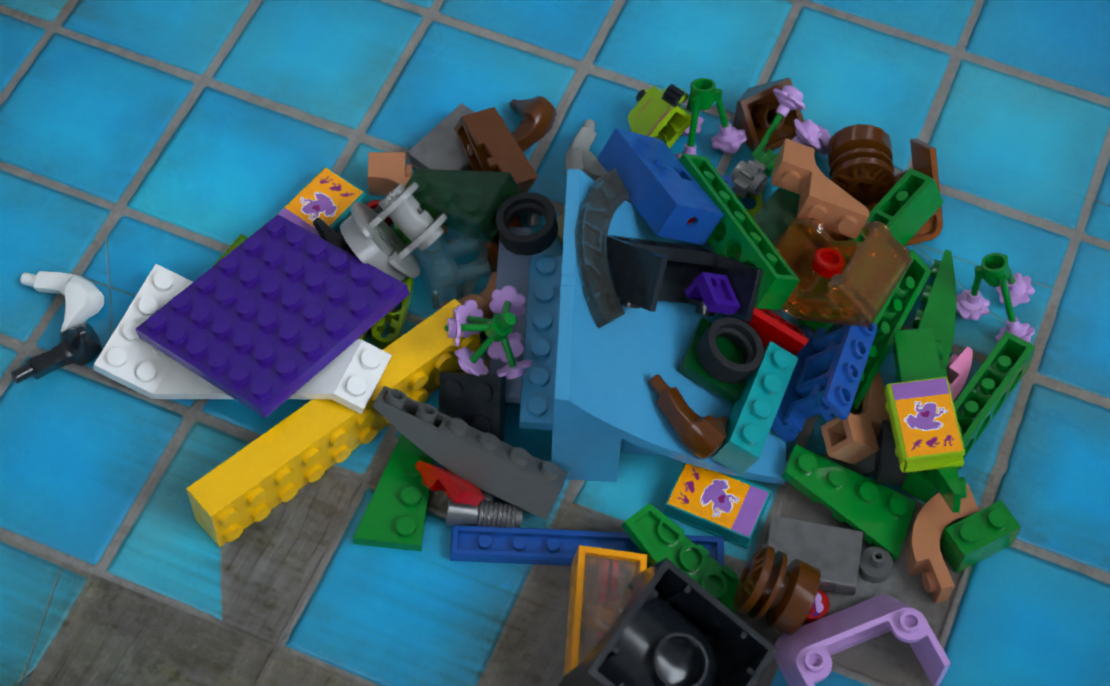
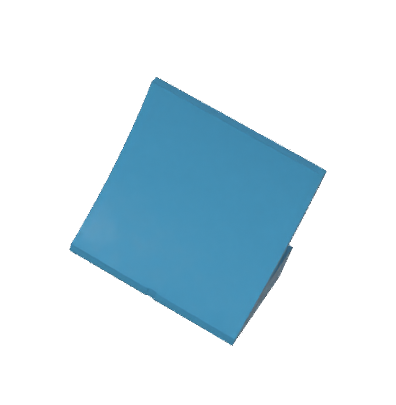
[519,169,786,485]

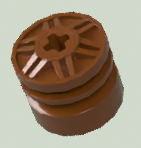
[827,124,896,206]
[733,543,821,635]

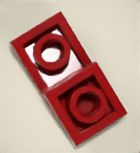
[415,461,485,506]

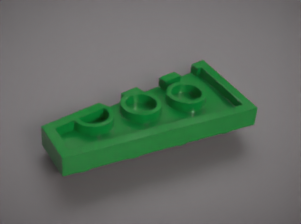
[353,434,435,551]
[781,444,916,562]
[621,503,739,613]

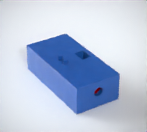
[597,128,724,245]

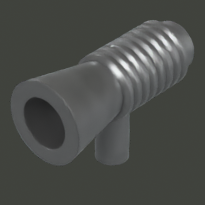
[446,489,523,528]

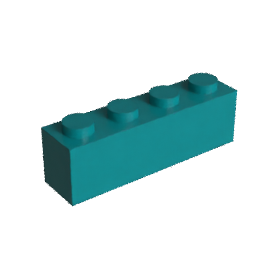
[712,341,799,475]

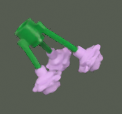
[674,78,747,160]
[751,85,831,178]
[956,253,1035,343]

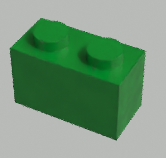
[940,500,1021,573]

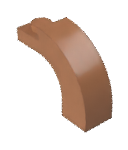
[906,483,979,603]

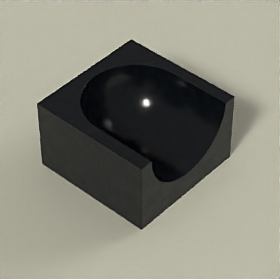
[558,558,778,686]

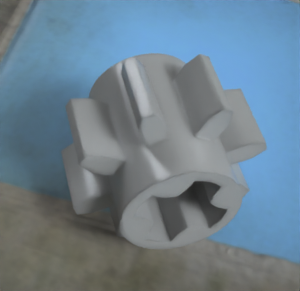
[731,159,769,198]

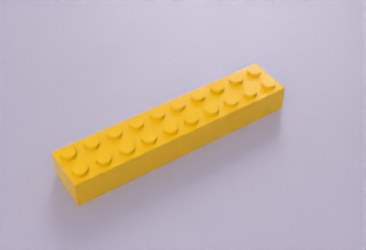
[186,299,480,547]

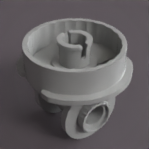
[340,182,448,282]

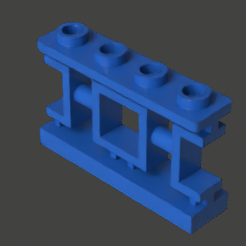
[771,307,877,443]

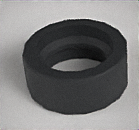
[495,192,558,256]
[696,317,764,384]
[874,420,907,486]

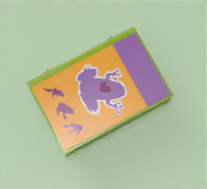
[884,376,965,473]

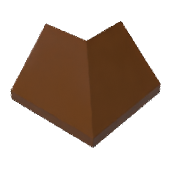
[733,78,804,152]

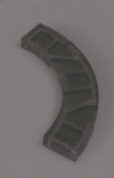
[575,168,630,328]

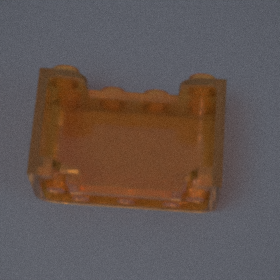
[775,218,912,327]

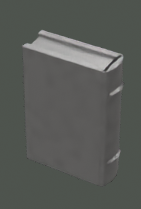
[407,103,475,193]
[767,515,863,596]

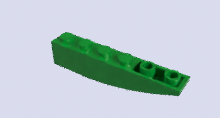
[798,168,944,333]
[895,249,956,378]
[893,327,967,513]

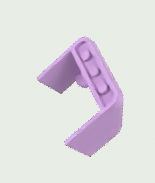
[774,595,951,686]

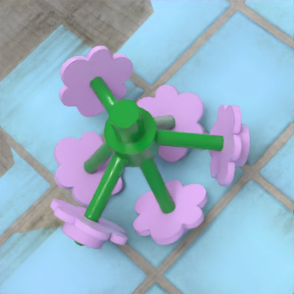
[445,285,533,379]

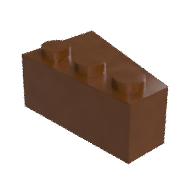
[454,107,538,205]

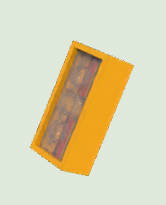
[564,545,647,676]

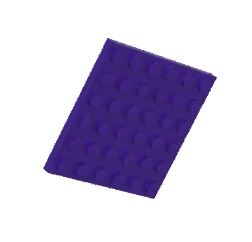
[135,215,410,418]

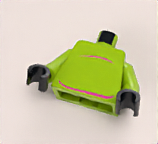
[627,83,692,149]

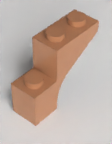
[771,139,869,239]
[368,152,448,246]
[821,372,890,465]

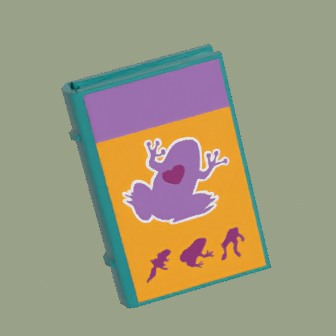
[270,166,370,236]
[663,463,772,550]

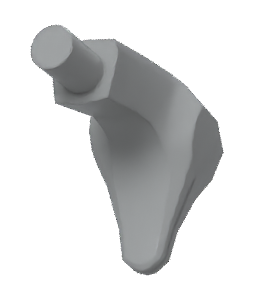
[564,119,607,187]

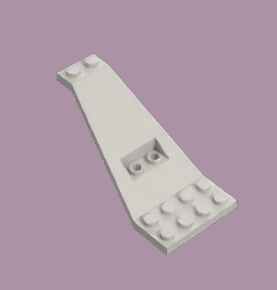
[93,264,392,414]

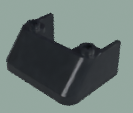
[604,235,763,322]

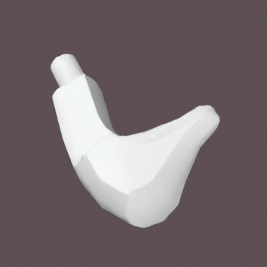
[21,271,104,333]

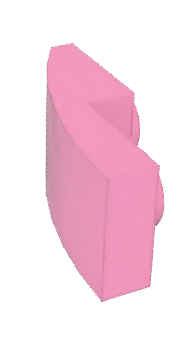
[946,346,973,403]

